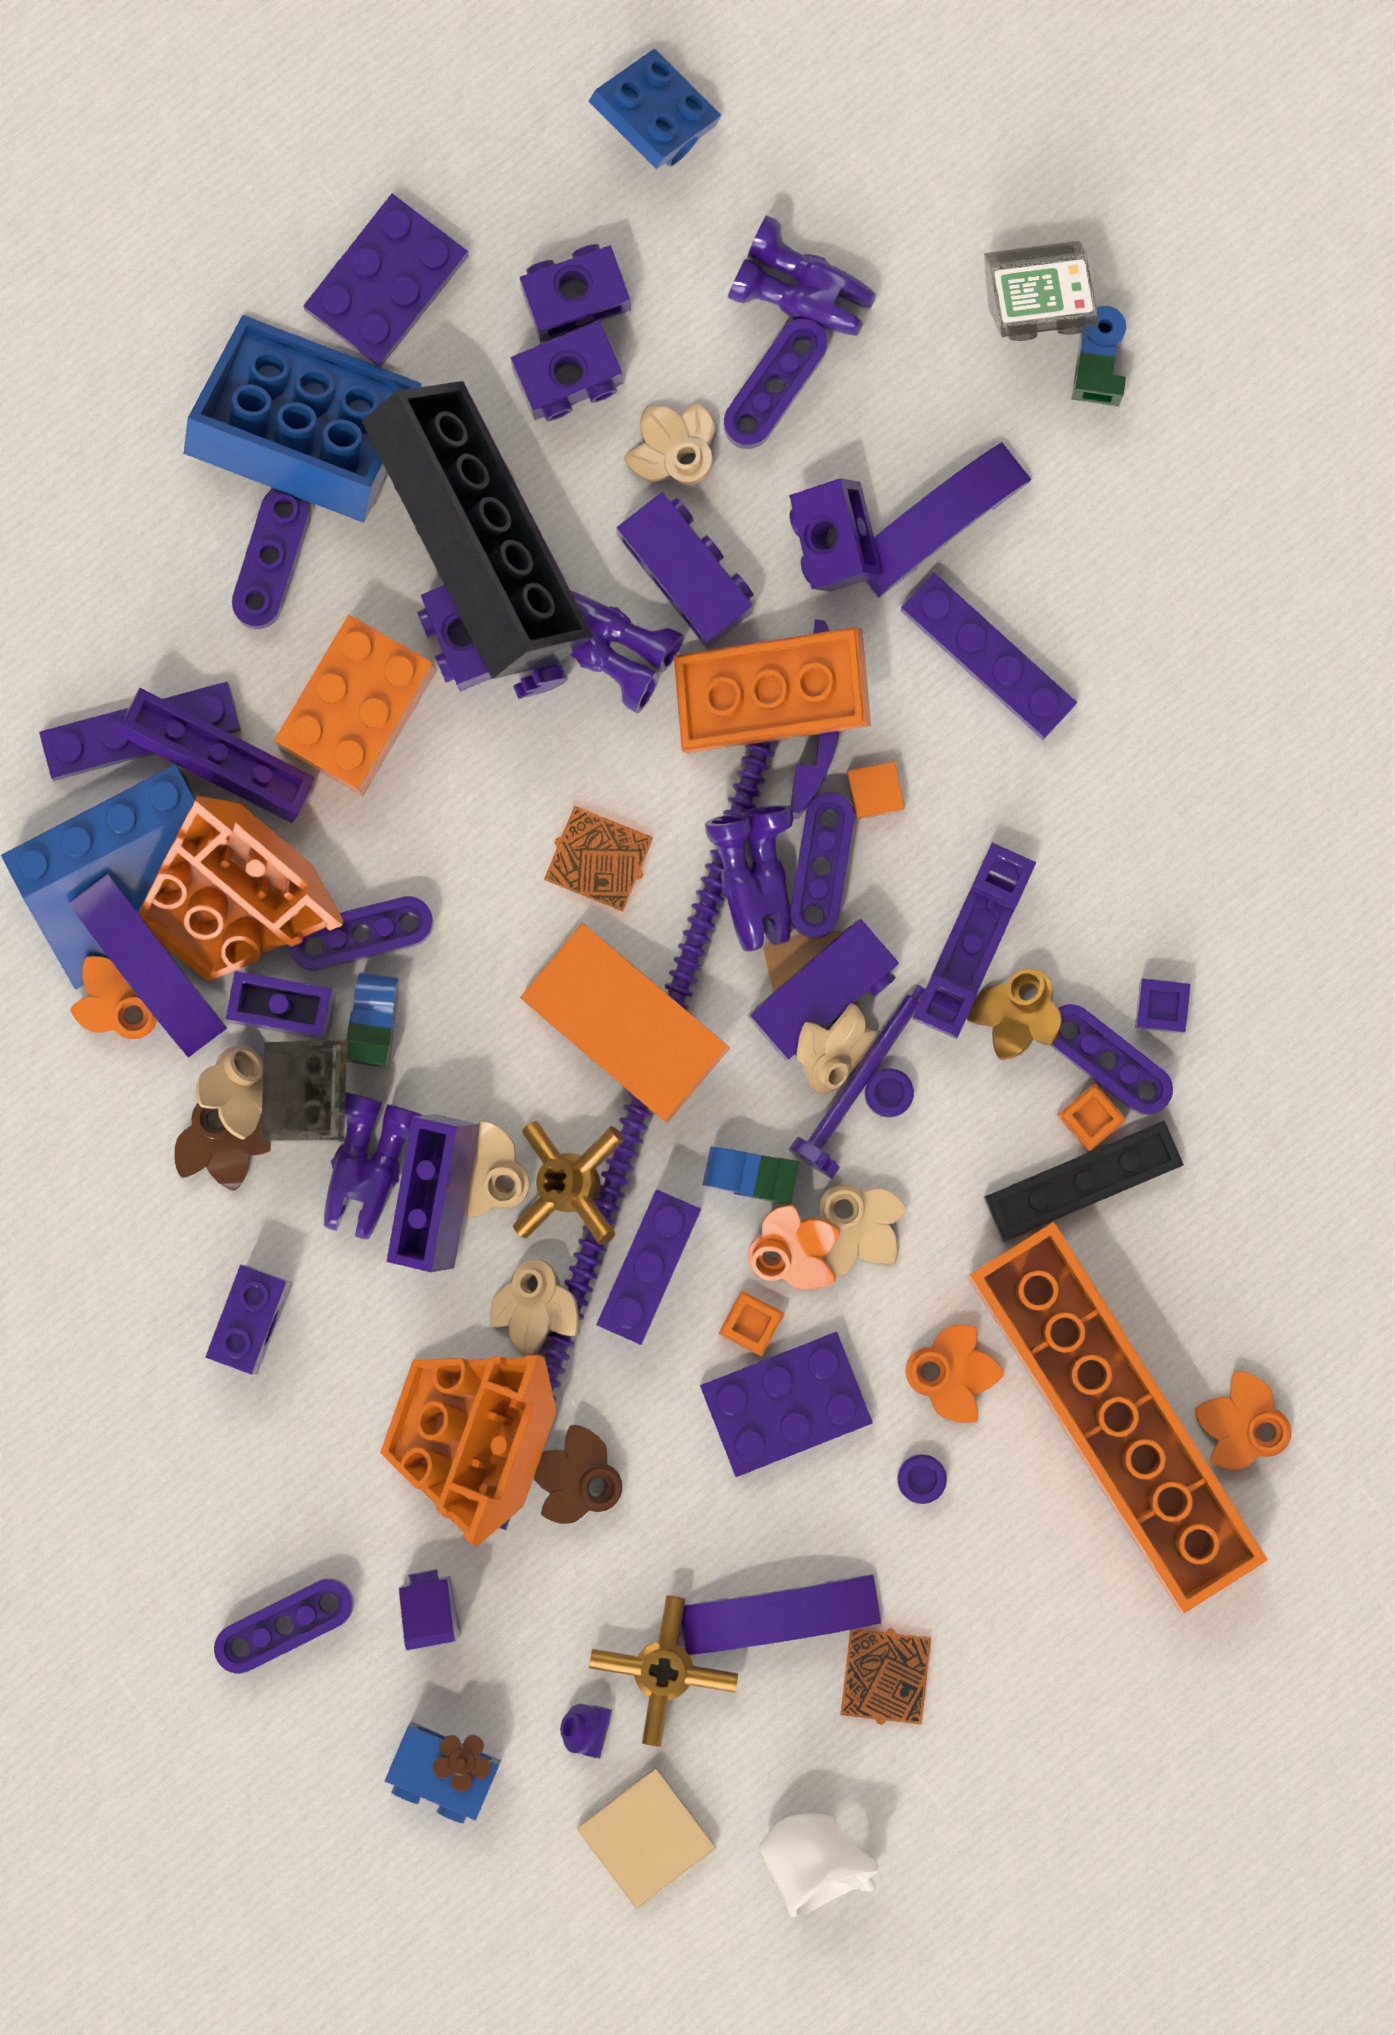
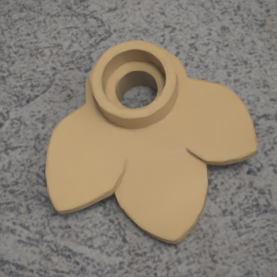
[624,403,715,485]
[797,1003,876,1094]
[196,1046,284,1139]
[464,1120,530,1217]
[819,1185,907,1277]
[490,1259,579,1357]

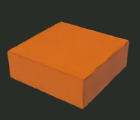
[847,761,905,820]
[1057,1083,1127,1152]
[718,1290,785,1357]

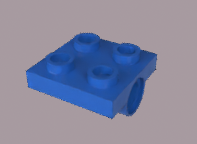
[588,48,722,169]

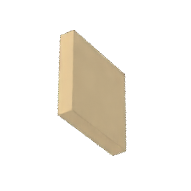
[577,1767,716,1909]

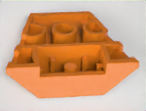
[138,796,344,982]
[380,1355,557,1546]

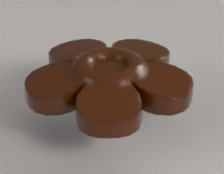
[433,1734,491,1792]

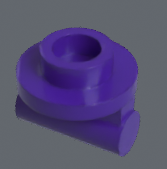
[560,1704,612,1759]

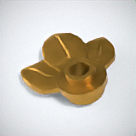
[967,969,1062,1060]

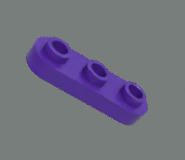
[724,319,827,449]
[232,489,311,629]
[790,792,854,939]
[288,896,433,971]
[1051,1004,1173,1115]
[214,1578,354,1674]

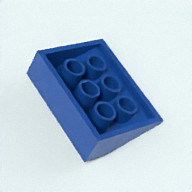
[183,315,422,523]
[1,764,196,990]

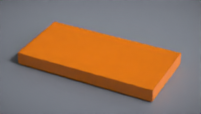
[674,627,871,753]
[520,923,731,1123]

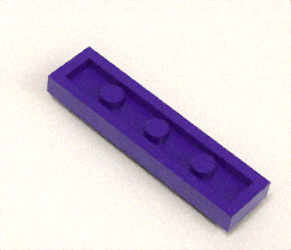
[900,572,1078,740]
[39,681,242,781]
[117,688,315,823]

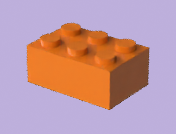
[274,614,436,796]

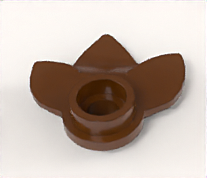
[174,1103,271,1191]
[533,1425,622,1524]

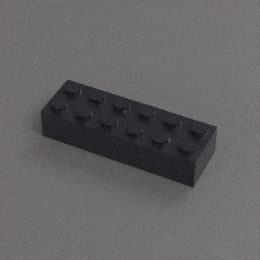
[362,381,593,679]

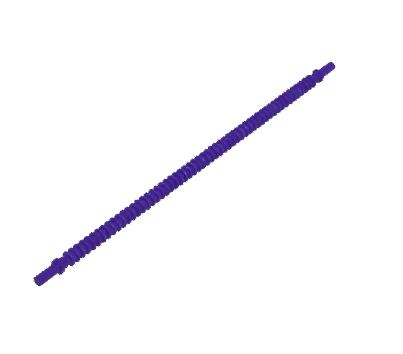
[499,740,779,1530]

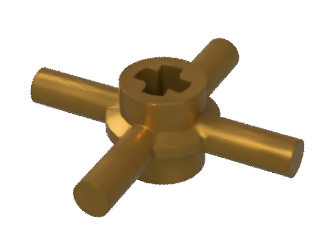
[513,1121,624,1245]
[589,1595,739,1747]

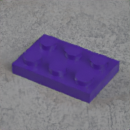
[303,193,469,367]
[700,1331,873,1477]

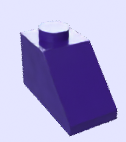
[398,1569,461,1651]

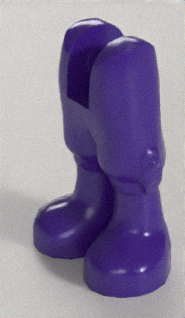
[727,215,876,336]
[570,590,684,714]
[705,805,794,952]
[324,1091,423,1240]

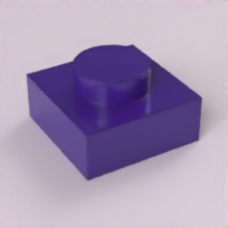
[1135,978,1191,1034]

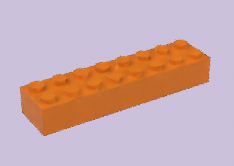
[966,1222,1268,1614]

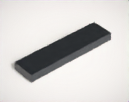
[983,1120,1184,1242]

